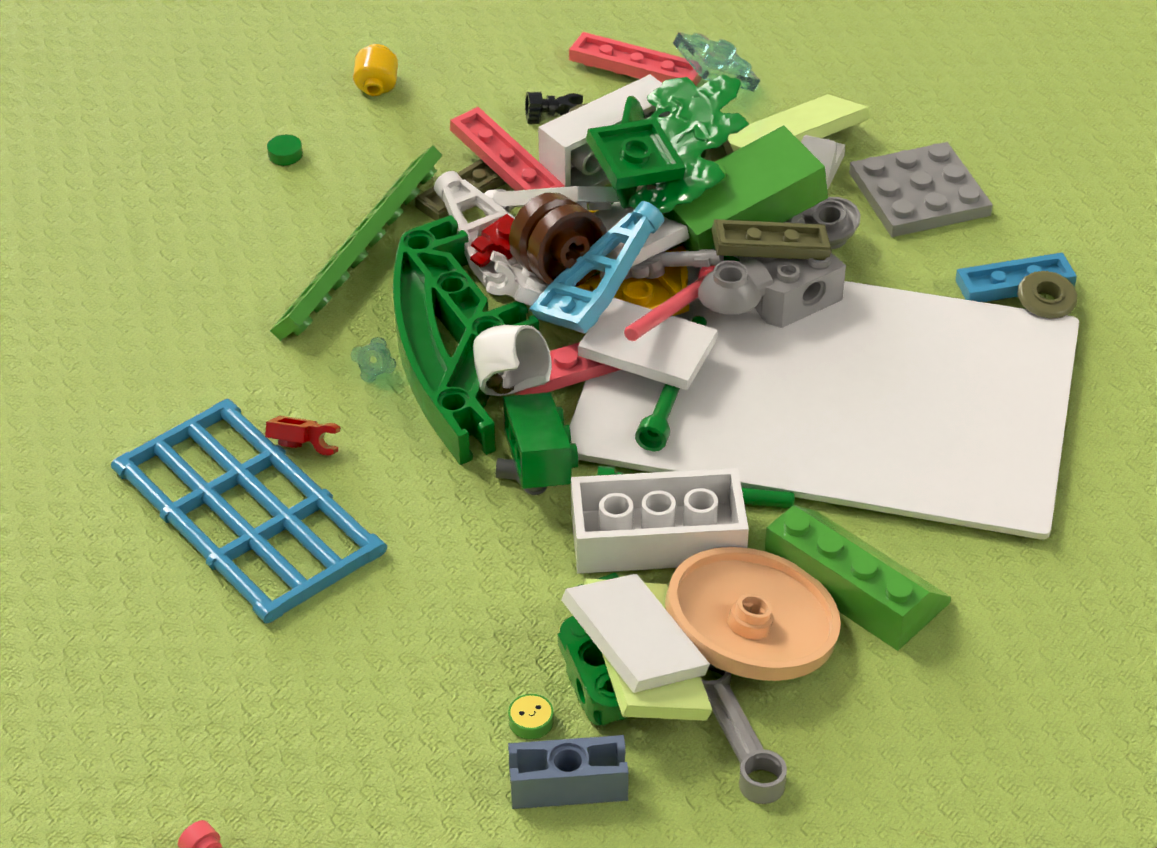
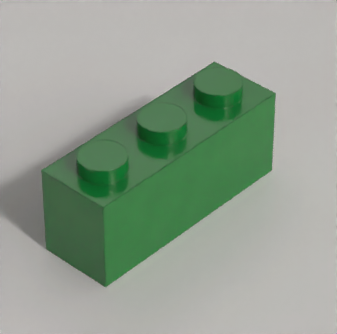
[503,392,578,489]

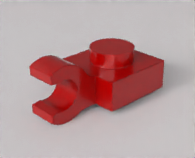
[470,214,514,268]
[265,415,341,456]

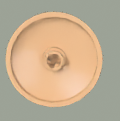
[665,547,841,681]

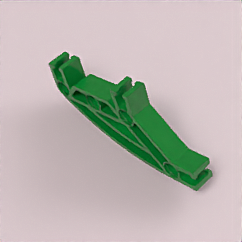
[393,215,539,465]

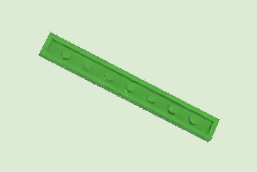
[270,145,442,341]

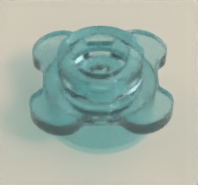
[351,337,396,382]

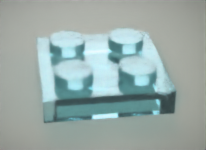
[673,32,760,91]

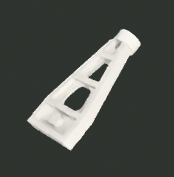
[434,171,523,287]
[483,186,619,216]

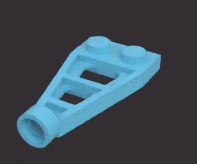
[529,201,665,333]

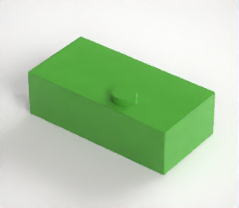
[663,125,828,251]

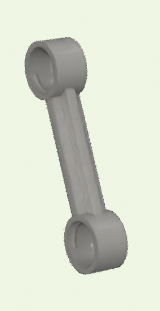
[702,664,787,804]

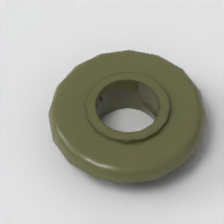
[1017,271,1077,319]

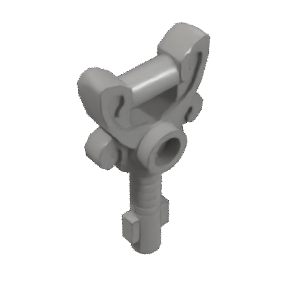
[599,249,724,280]

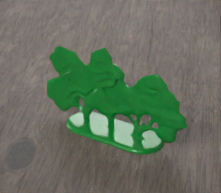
[616,74,750,214]

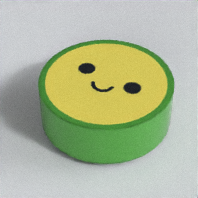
[508,694,554,739]

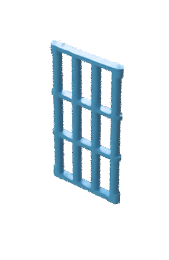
[111,399,387,624]

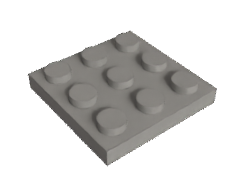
[849,142,993,237]

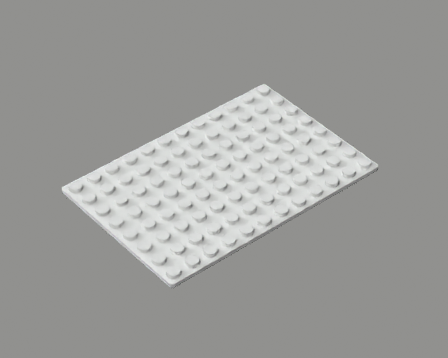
[569,266,1079,540]

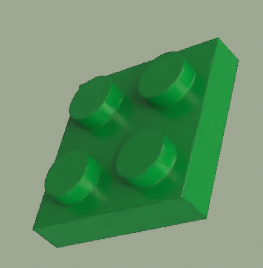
[586,118,686,190]

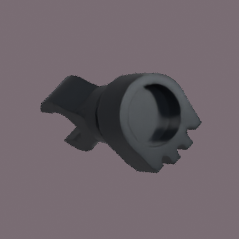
[525,92,583,124]

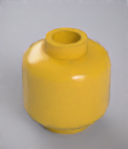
[353,44,399,96]

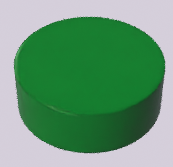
[267,134,303,166]

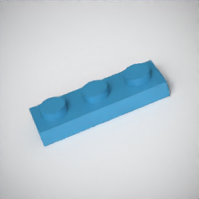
[955,252,1077,302]

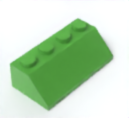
[765,505,952,651]

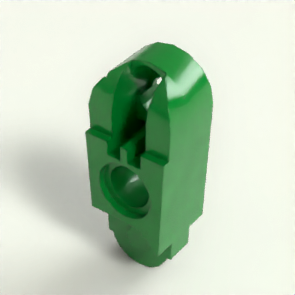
[557,616,628,726]

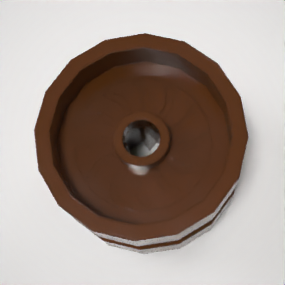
[509,192,607,287]

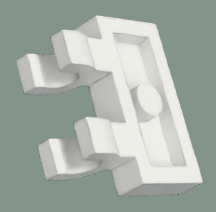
[483,251,549,306]

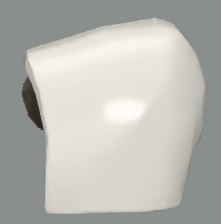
[473,325,552,396]

